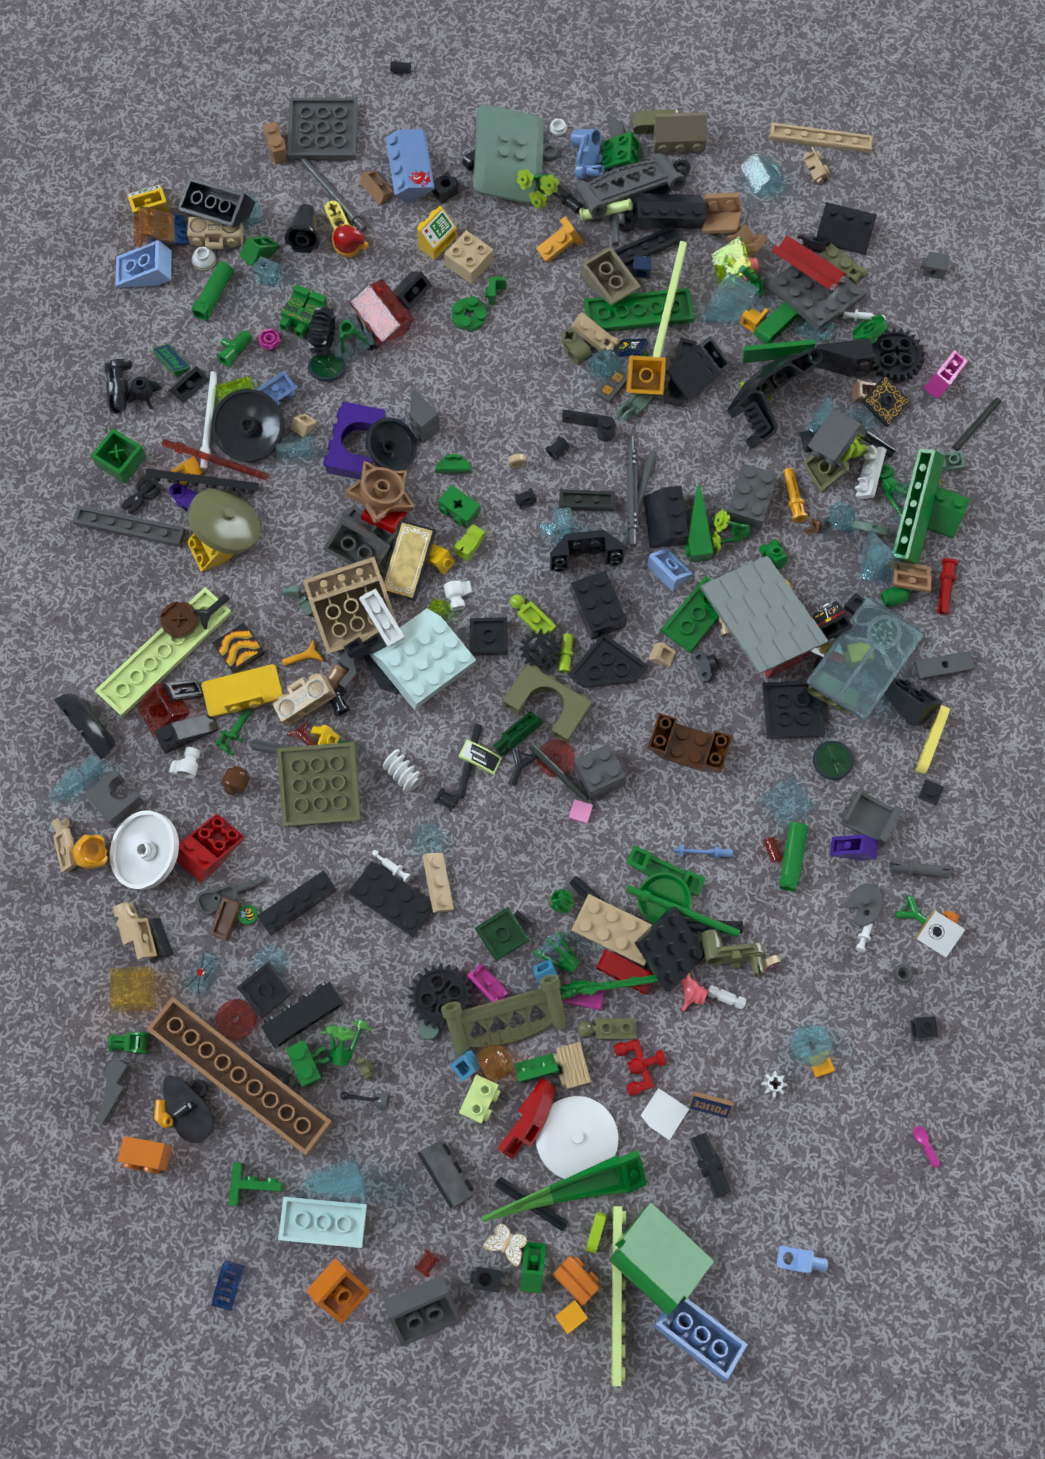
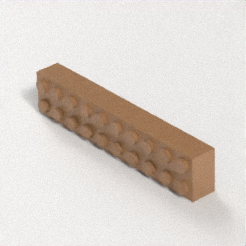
[146,997,334,1157]

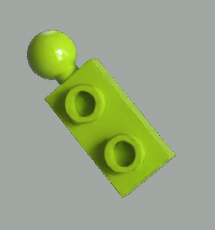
[510,594,557,635]

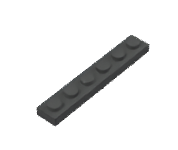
[72,505,185,547]

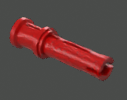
[937,558,959,615]

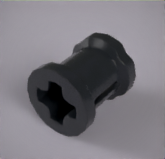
[545,436,570,460]
[514,488,537,509]
[328,691,350,716]
[434,788,459,812]

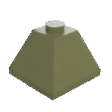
[802,455,849,492]

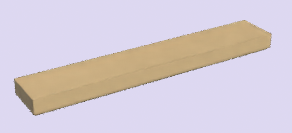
[769,122,873,153]

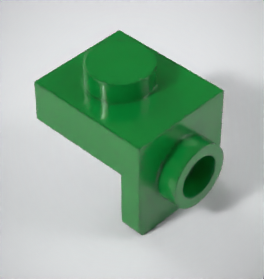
[485,276,506,305]

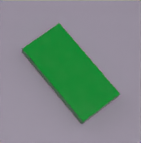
[660,576,719,653]

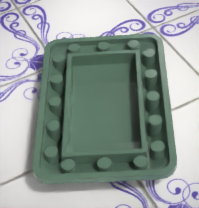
[473,104,544,205]

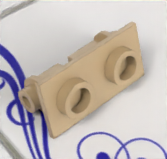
[803,146,830,184]

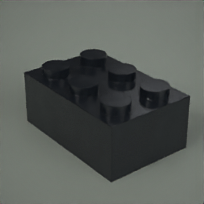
[570,570,627,639]

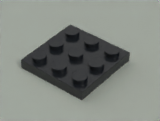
[762,681,825,739]
[634,906,705,992]

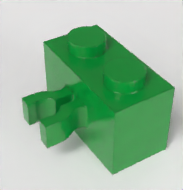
[286,1040,330,1089]

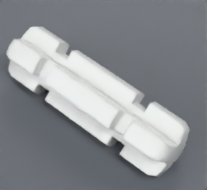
[707,985,746,1009]

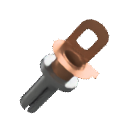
[804,515,836,535]

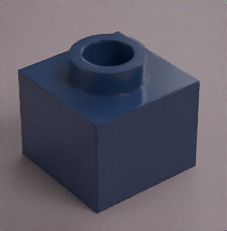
[632,256,652,279]

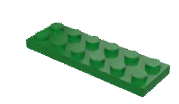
[584,288,694,331]

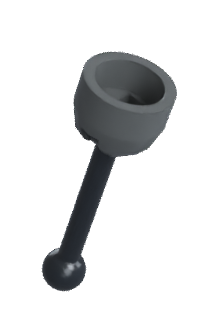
[340,1092,390,1110]

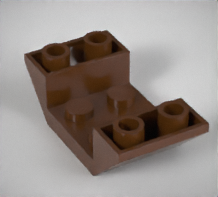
[647,713,733,772]

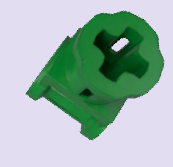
[108,1032,151,1055]

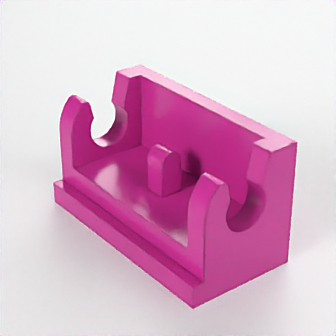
[467,964,510,1002]

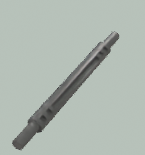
[626,435,638,548]

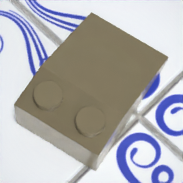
[580,246,641,306]

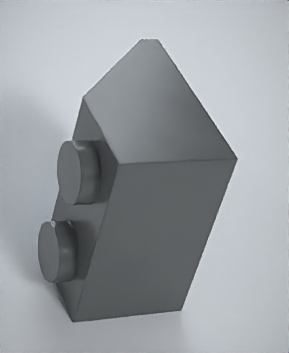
[410,389,440,443]

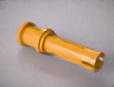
[783,468,808,523]

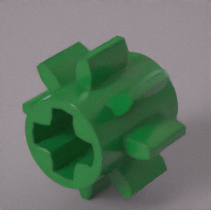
[550,888,574,914]

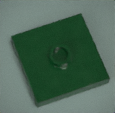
[474,907,530,963]

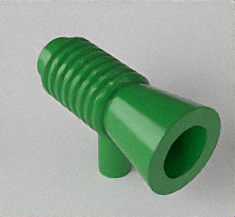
[217,330,253,368]

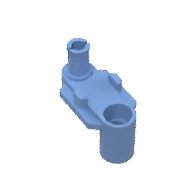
[571,129,604,180]

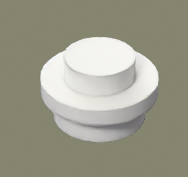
[550,119,567,136]

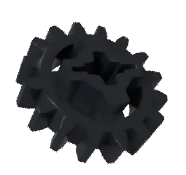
[519,628,561,669]

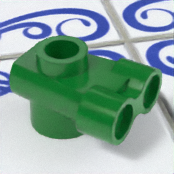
[759,539,788,569]

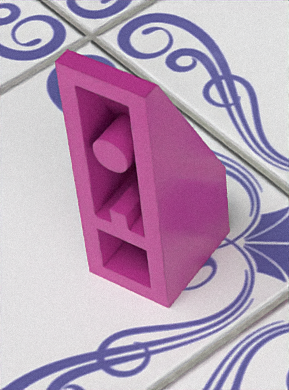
[924,350,968,399]

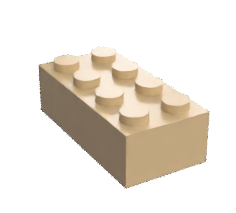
[571,894,652,966]

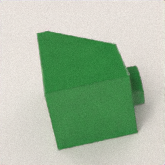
[240,236,280,267]
[520,1242,546,1294]

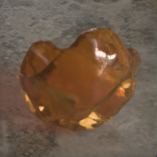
[476,1045,513,1082]

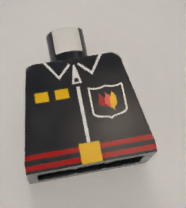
[813,601,854,640]

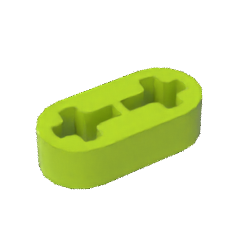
[585,1211,607,1254]

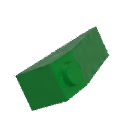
[684,486,713,562]

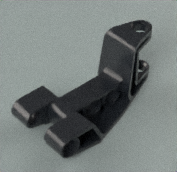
[727,348,823,449]

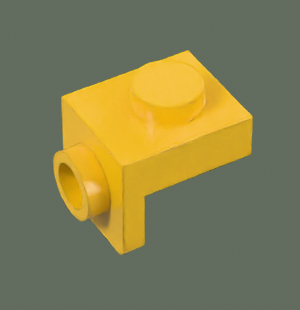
[427,544,455,575]
[310,725,340,745]

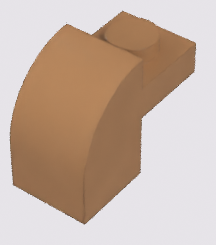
[726,225,768,258]

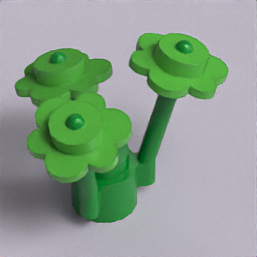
[321,1019,372,1066]

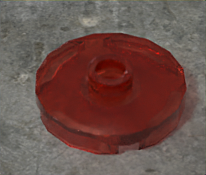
[537,739,575,778]
[216,999,256,1040]

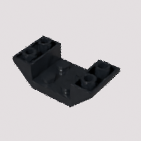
[549,530,625,572]

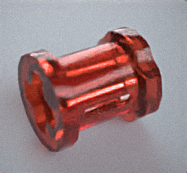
[414,1249,441,1278]

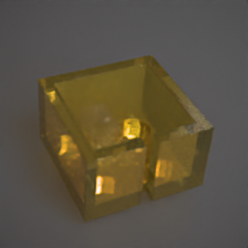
[110,966,156,1012]

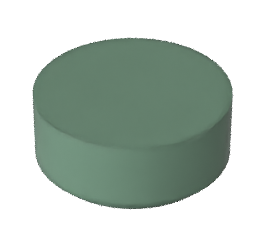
[418,1020,439,1040]

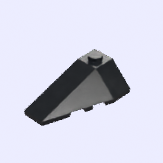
[864,662,943,726]

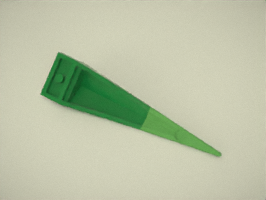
[481,1150,647,1222]

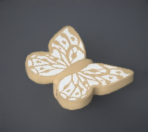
[483,1224,527,1266]

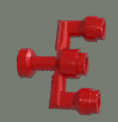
[613,1039,667,1097]

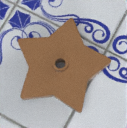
[344,461,414,523]

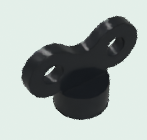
[692,651,720,682]

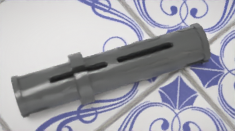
[889,860,951,879]

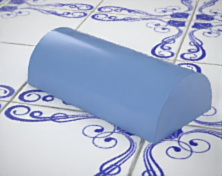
[653,1299,748,1382]

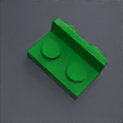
[514,1054,559,1084]

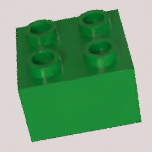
[91,429,147,484]

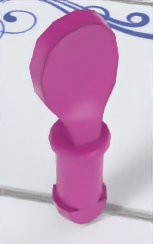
[913,1126,940,1168]

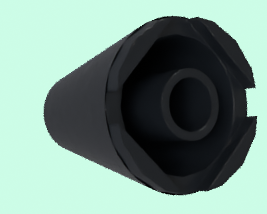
[285,204,320,253]

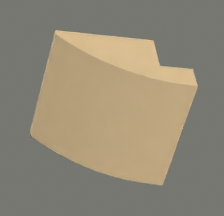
[303,556,398,654]

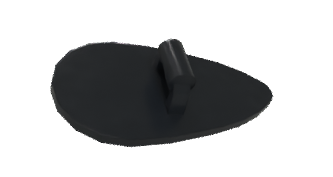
[163,1076,214,1143]

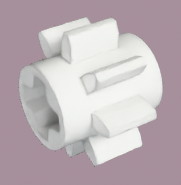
[761,1071,788,1098]

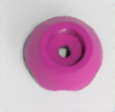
[258,329,281,350]

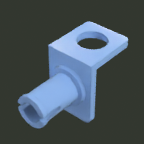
[777,1246,828,1273]

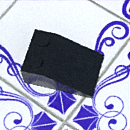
[815,338,874,378]

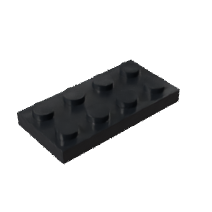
[348,861,433,938]

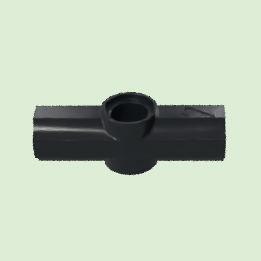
[690,1132,731,1199]

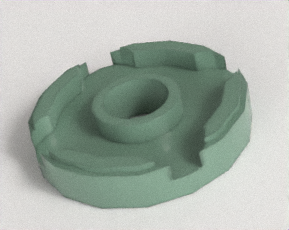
[851,519,889,535]

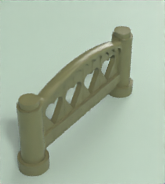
[441,974,567,1057]

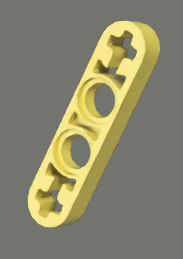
[915,705,950,775]

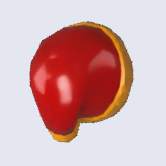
[332,224,368,258]

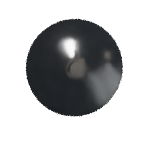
[211,389,285,462]

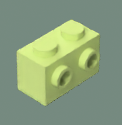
[459,1075,501,1125]

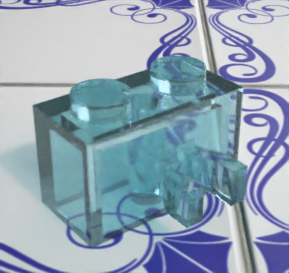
[540,507,575,545]

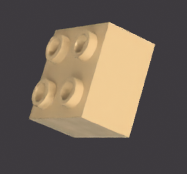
[444,230,494,284]

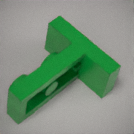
[228,1162,284,1206]

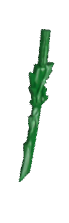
[534,975,658,1000]

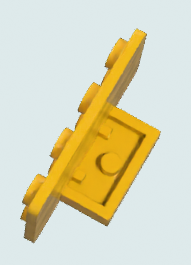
[202,664,283,717]

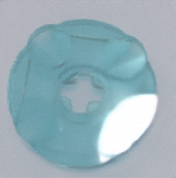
[791,1025,832,1066]

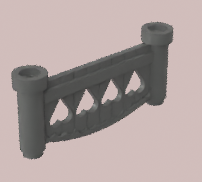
[576,153,686,219]

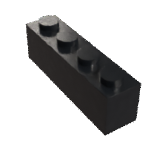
[257,871,337,936]
[260,981,344,1049]

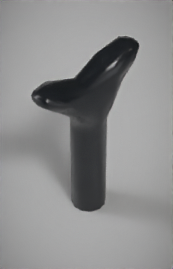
[193,594,230,630]

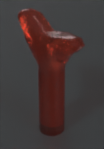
[287,721,316,746]

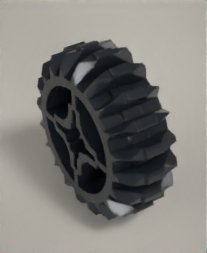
[308,306,336,356]

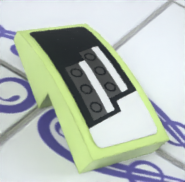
[459,740,502,775]

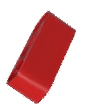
[596,949,654,995]

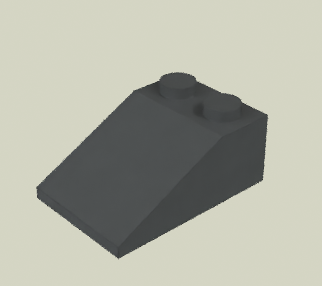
[323,512,390,566]

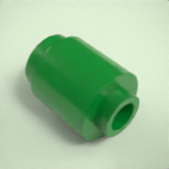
[881,587,910,607]

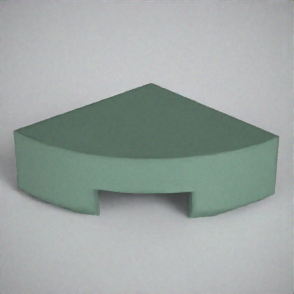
[282,585,302,599]

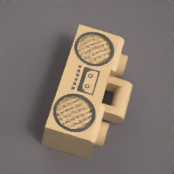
[187,217,244,249]
[273,673,336,726]

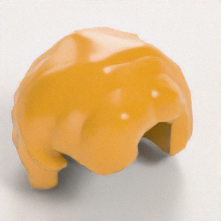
[73,834,108,869]

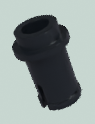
[390,60,411,74]

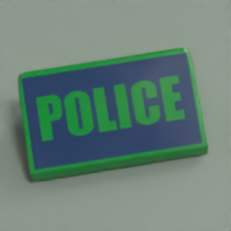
[152,344,190,379]

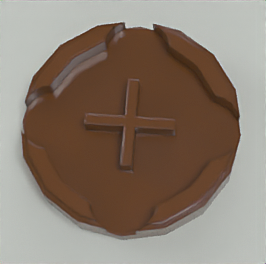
[160,601,199,638]

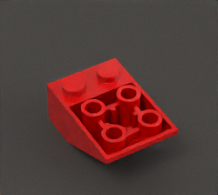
[176,813,245,883]

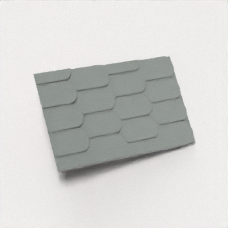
[700,556,828,678]

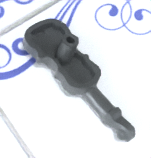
[196,876,264,915]

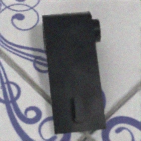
[562,409,616,442]

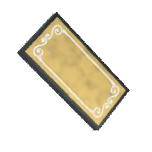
[383,520,437,602]

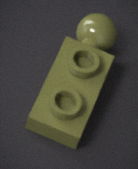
[577,1018,636,1040]

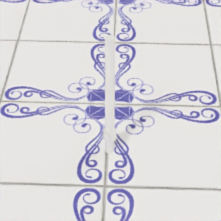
[199,371,218,471]

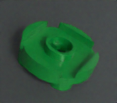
[451,296,487,332]
[852,315,889,344]

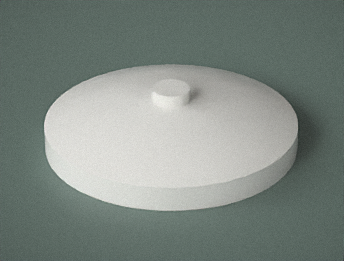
[110,811,179,890]
[536,1096,618,1179]

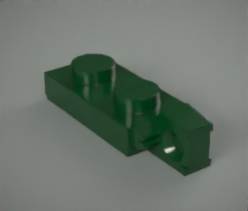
[493,711,543,756]

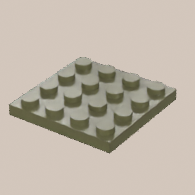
[277,742,361,826]

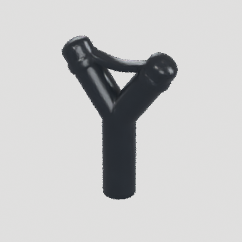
[508,746,537,786]

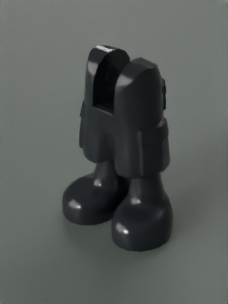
[104,359,133,414]

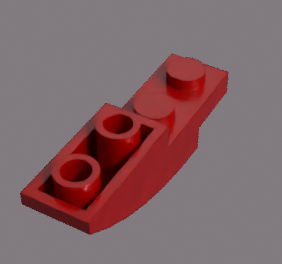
[497,1078,556,1160]

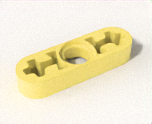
[325,201,349,230]

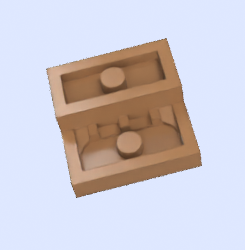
[892,561,932,593]

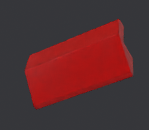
[772,235,847,291]

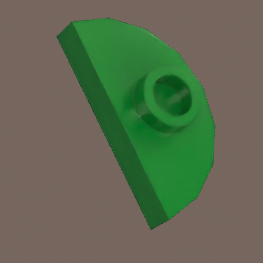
[435,454,472,473]

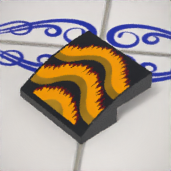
[212,622,265,674]

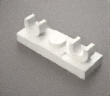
[855,445,886,500]
[359,588,405,648]

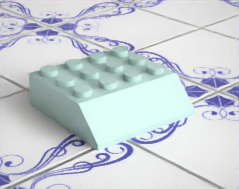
[370,608,476,710]

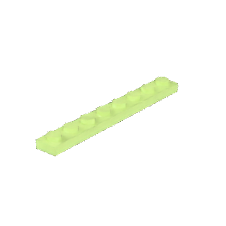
[612,1206,626,1386]

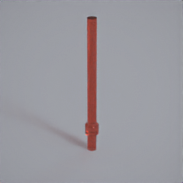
[162,439,269,481]

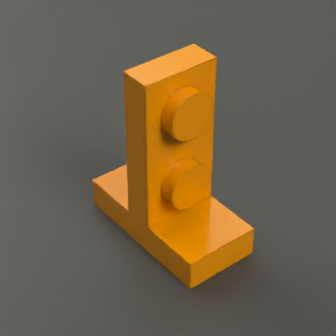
[536,217,584,263]

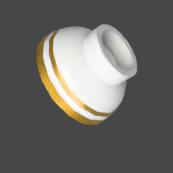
[192,247,217,271]

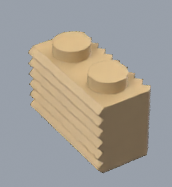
[553,1042,591,1090]

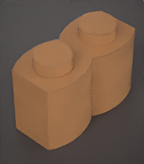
[263,122,288,164]

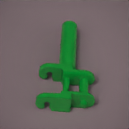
[739,265,764,296]
[214,708,252,756]

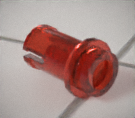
[763,837,783,863]

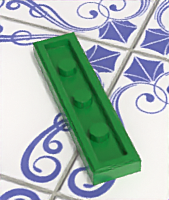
[742,339,815,363]

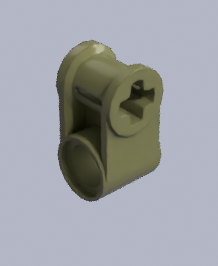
[561,328,592,365]

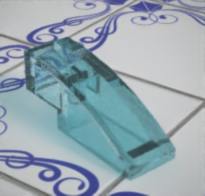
[48,754,106,803]

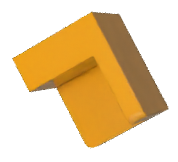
[740,308,768,333]
[171,456,203,485]
[555,1300,588,1334]

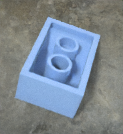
[115,240,172,288]

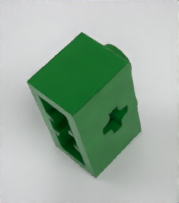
[438,485,481,528]

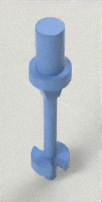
[673,845,733,859]

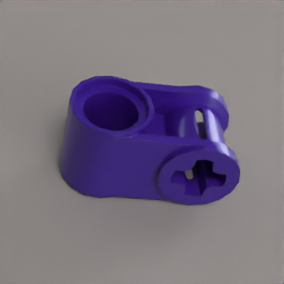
[169,483,198,513]

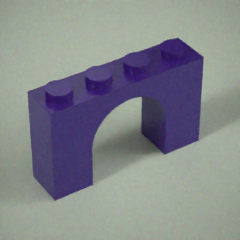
[323,401,386,480]

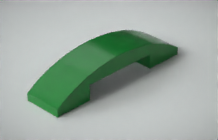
[626,845,706,896]

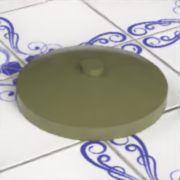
[187,489,260,554]

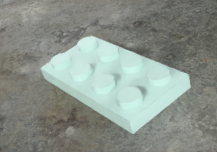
[278,1197,367,1248]

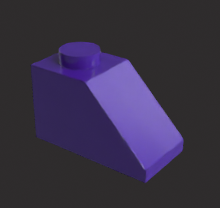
[830,834,878,861]

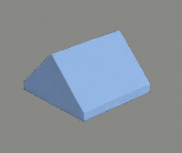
[647,548,694,592]

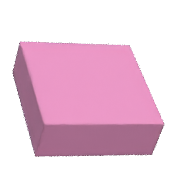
[569,799,593,824]

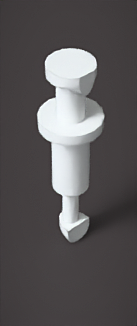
[843,309,886,322]
[372,850,411,883]
[855,912,873,952]

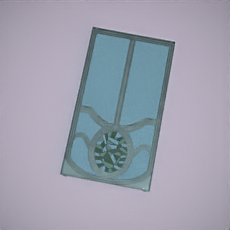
[806,596,925,722]

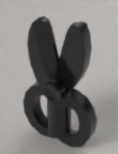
[121,476,161,514]

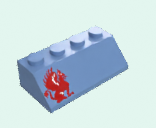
[385,129,435,204]

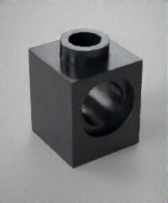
[432,172,459,204]
[910,1016,938,1041]
[470,1267,502,1293]

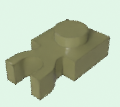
[356,1057,375,1081]

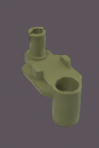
[701,929,766,978]

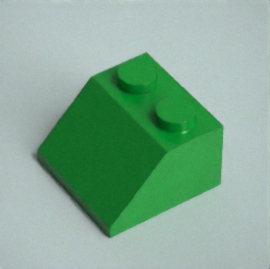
[927,487,970,538]

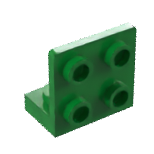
[600,132,641,170]

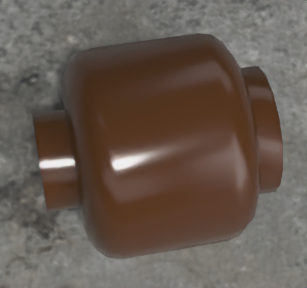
[221,766,250,796]

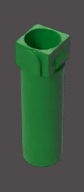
[191,261,234,322]
[779,822,809,892]

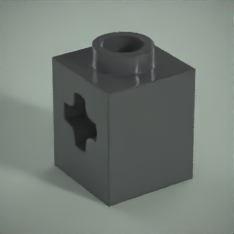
[921,251,950,280]

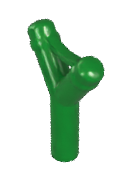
[895,895,927,925]

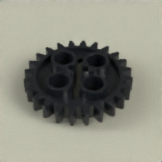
[871,327,925,383]
[408,963,474,1030]

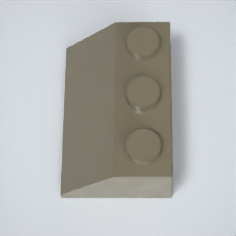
[653,112,707,154]

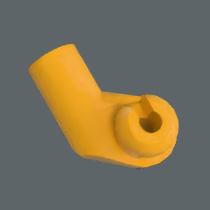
[154,1100,173,1129]

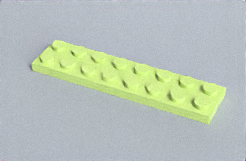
[95,587,232,718]

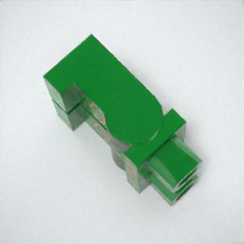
[279,284,328,338]

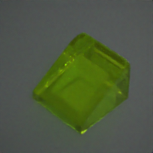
[428,598,450,619]

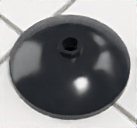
[366,417,417,471]

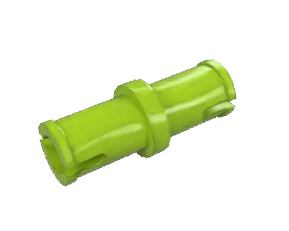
[558,634,574,673]

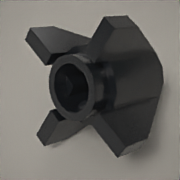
[127,376,162,409]

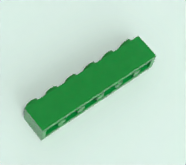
[892,449,945,564]

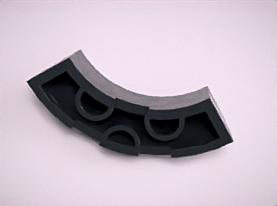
[54,694,116,759]

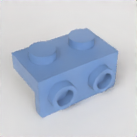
[256,370,298,406]

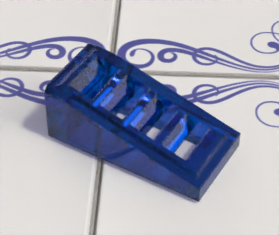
[211,1260,245,1311]

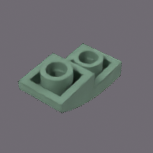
[938,450,965,471]

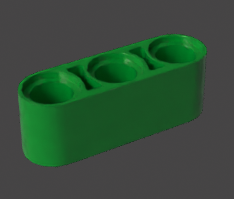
[754,301,799,344]

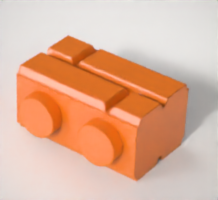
[552,1256,600,1306]

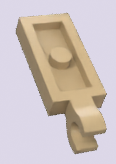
[52,818,78,872]

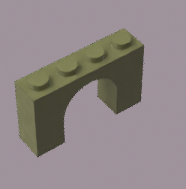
[502,664,592,744]

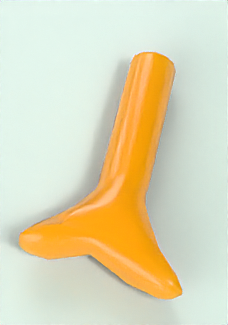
[282,641,323,666]

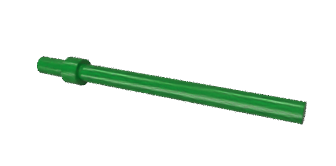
[626,885,740,937]

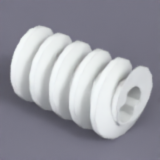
[383,749,424,792]

